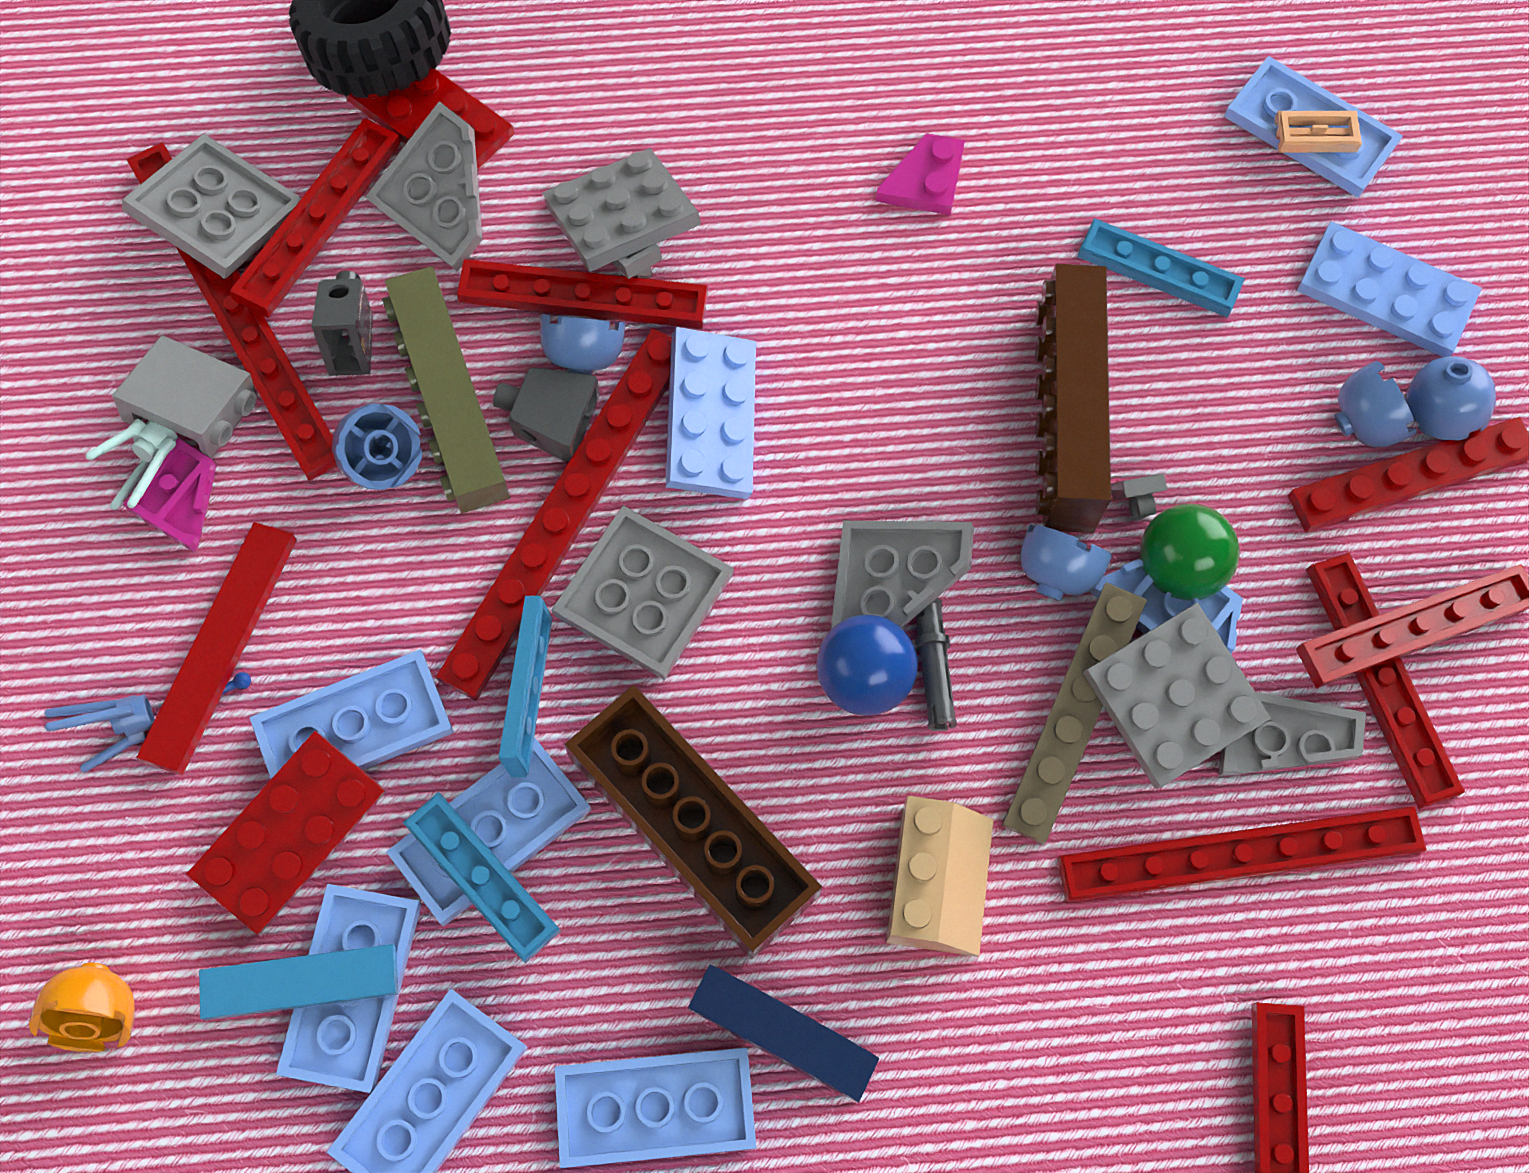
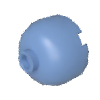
[540,314,625,375]
[1405,356,1496,440]
[1334,360,1417,448]
[332,403,422,490]
[1020,524,1112,601]

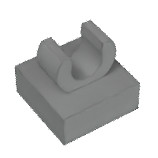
[612,244,662,279]
[1111,473,1167,518]

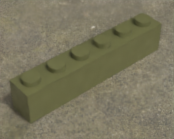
[382,266,510,514]

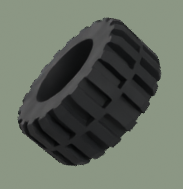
[289,0,451,98]

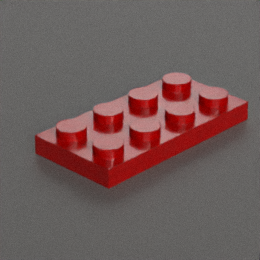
[345,68,514,170]
[186,731,387,935]

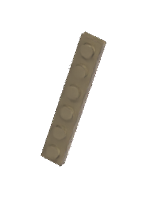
[1002,582,1147,845]

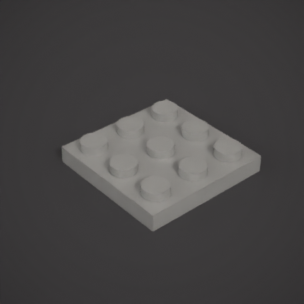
[122,134,301,279]
[542,148,701,272]
[552,505,734,680]
[1083,603,1271,789]

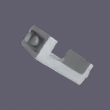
[112,335,257,458]

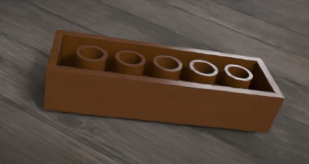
[1035,264,1111,533]
[564,685,822,960]

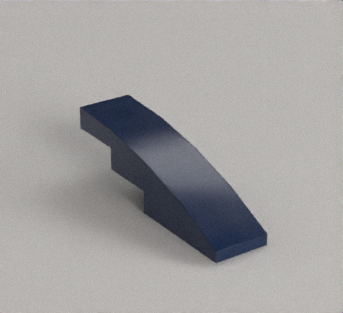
[688,964,880,1103]

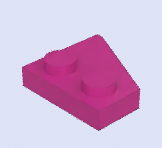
[875,133,965,215]
[123,438,217,552]

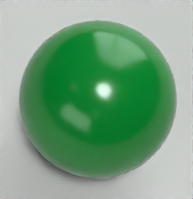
[1140,503,1240,600]

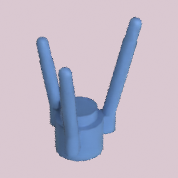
[44,694,155,772]

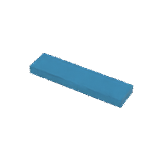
[1077,218,1245,318]
[498,596,553,778]
[403,792,561,964]
[199,944,399,1021]

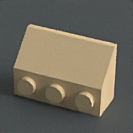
[886,796,993,957]

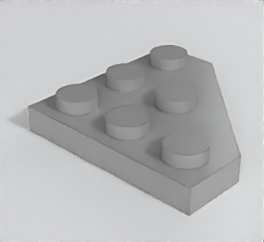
[365,102,483,271]
[831,520,974,629]

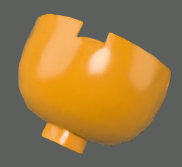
[28,962,135,1052]

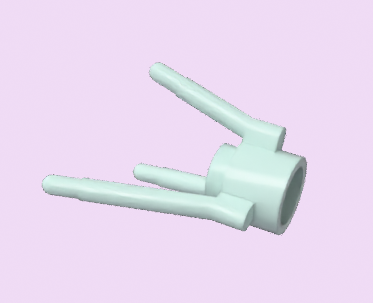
[86,418,178,510]

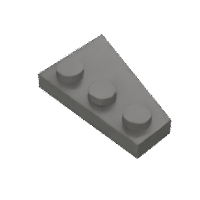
[1218,692,1366,777]

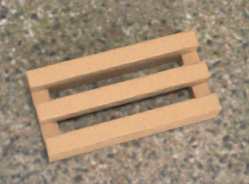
[1274,111,1362,153]

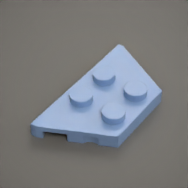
[1090,559,1243,655]

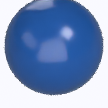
[816,615,918,716]

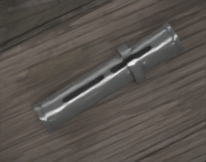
[915,598,957,731]

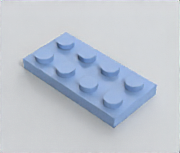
[1224,56,1403,198]
[1296,221,1482,357]
[665,327,756,499]
[249,649,454,779]
[386,737,591,927]
[276,884,422,1094]
[326,989,528,1173]
[555,1048,756,1169]

